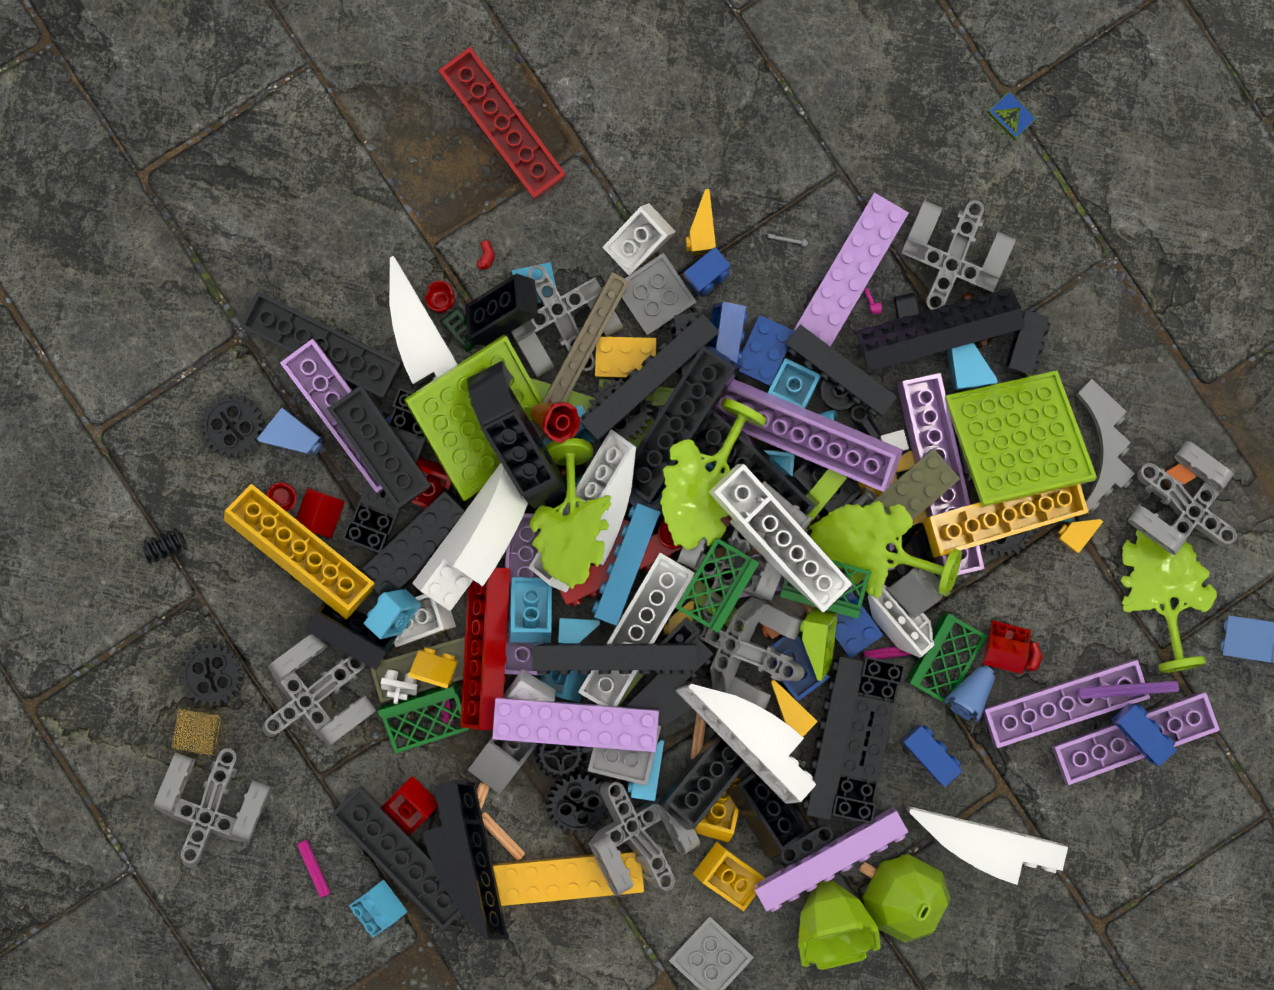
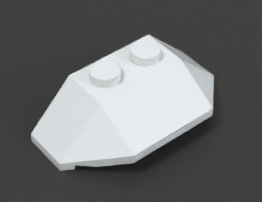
[868,585,934,658]

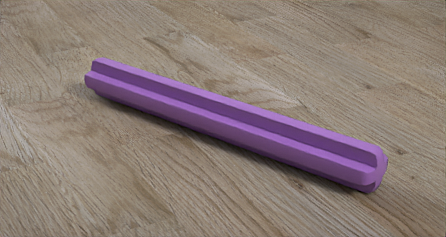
[1078,681,1179,699]

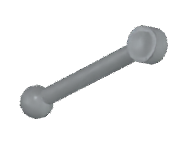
[767,234,808,247]

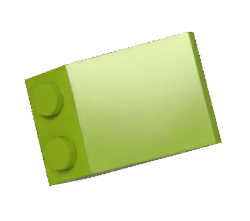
[800,607,838,681]

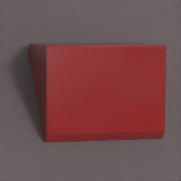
[296,488,345,539]

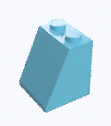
[947,343,998,392]

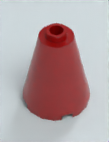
[531,402,581,443]

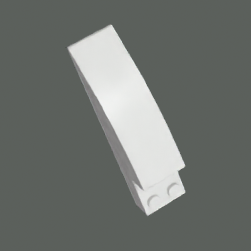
[389,256,458,387]
[528,429,636,592]
[412,463,528,611]
[709,464,852,612]
[578,553,695,706]
[675,684,816,804]
[906,806,1068,885]

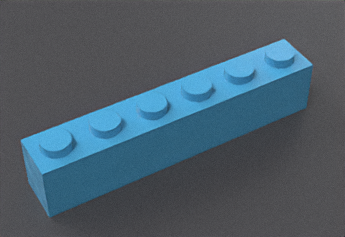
[592,503,660,626]

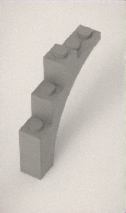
[1075,379,1135,512]

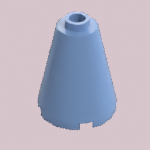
[944,665,995,723]

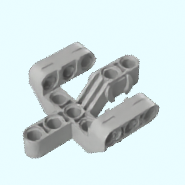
[901,200,1016,310]
[511,265,623,378]
[1128,441,1237,556]
[677,528,782,622]
[692,596,804,710]
[262,633,376,746]
[154,748,270,867]
[588,781,700,896]

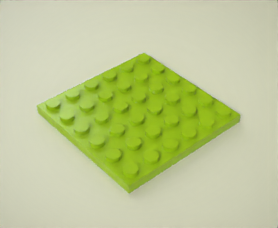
[404,335,542,501]
[945,370,1097,507]

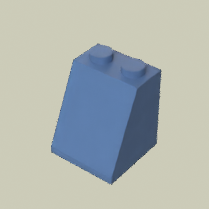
[257,408,324,455]
[1221,616,1274,663]

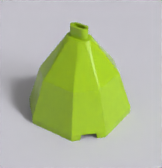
[862,853,951,943]
[798,880,881,970]

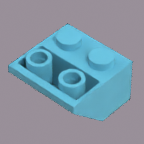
[349,880,408,937]

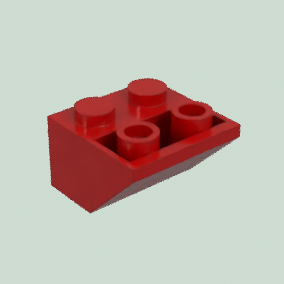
[983,620,1031,674]

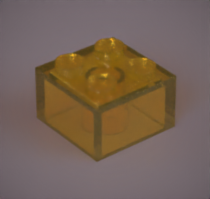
[171,708,222,755]

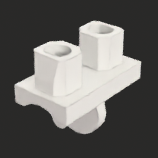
[381,669,418,704]

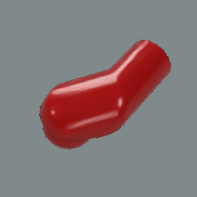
[477,240,495,270]
[1025,641,1043,671]

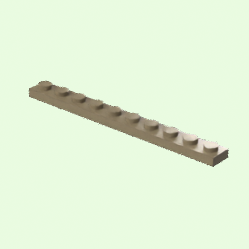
[531,272,630,442]

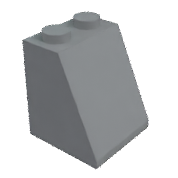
[887,567,944,619]
[468,737,537,794]

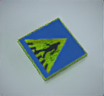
[987,91,1037,140]

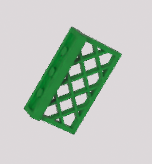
[675,538,759,633]
[780,559,871,619]
[905,612,987,705]
[378,682,470,753]

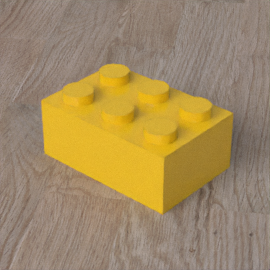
[595,337,656,379]

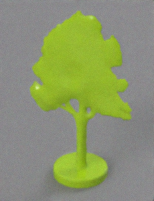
[660,398,767,550]
[530,438,611,589]
[809,501,962,598]
[1121,529,1217,673]

